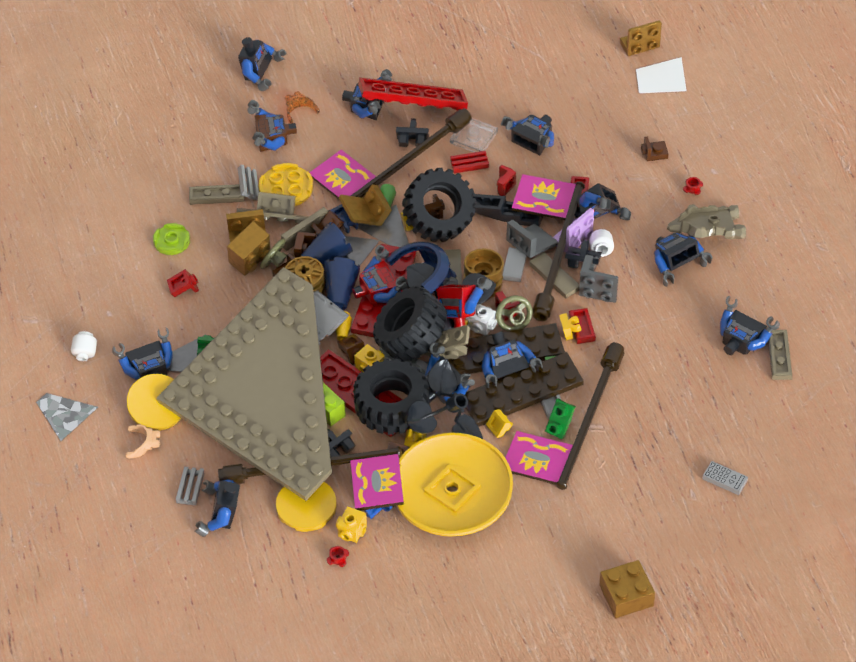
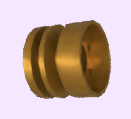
[463,248,504,298]
[285,256,326,296]

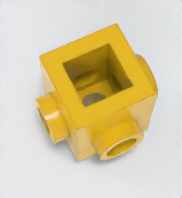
[354,344,385,372]
[336,506,367,543]

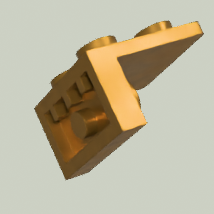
[620,20,662,56]
[339,184,392,226]
[226,209,266,243]

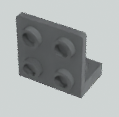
[506,220,558,258]
[579,255,619,303]

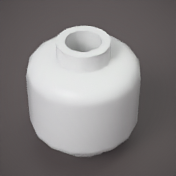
[589,229,614,257]
[71,331,97,361]

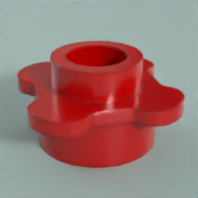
[683,177,703,195]
[327,546,349,567]

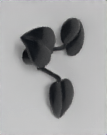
[407,263,496,331]
[406,359,483,439]

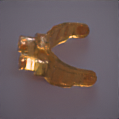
[285,91,320,123]

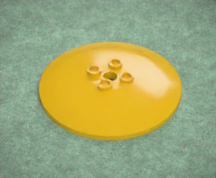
[397,433,513,536]

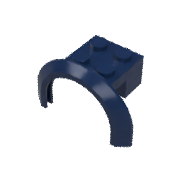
[384,242,457,294]

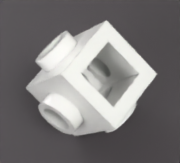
[466,304,497,335]

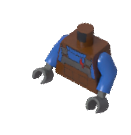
[247,100,297,152]

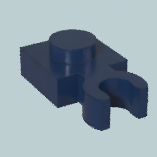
[330,204,358,234]

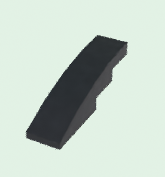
[472,194,543,227]

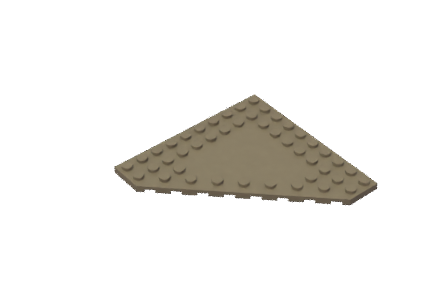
[157,267,332,501]

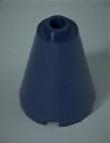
[301,222,353,266]
[323,257,360,310]

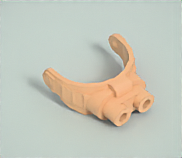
[125,424,160,459]

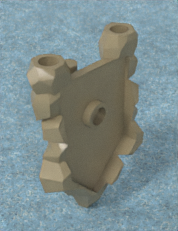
[667,204,746,240]

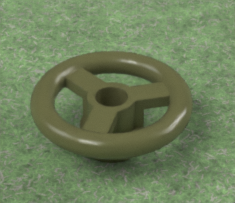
[260,239,287,269]
[496,295,533,331]

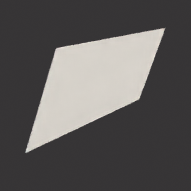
[636,57,686,93]

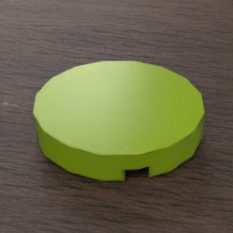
[153,223,190,255]

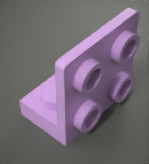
[553,208,594,252]

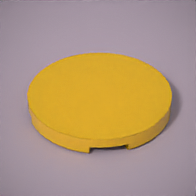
[258,163,313,206]
[127,374,181,431]
[276,482,337,532]

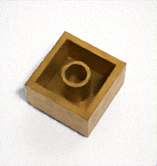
[227,222,270,276]
[599,560,655,619]

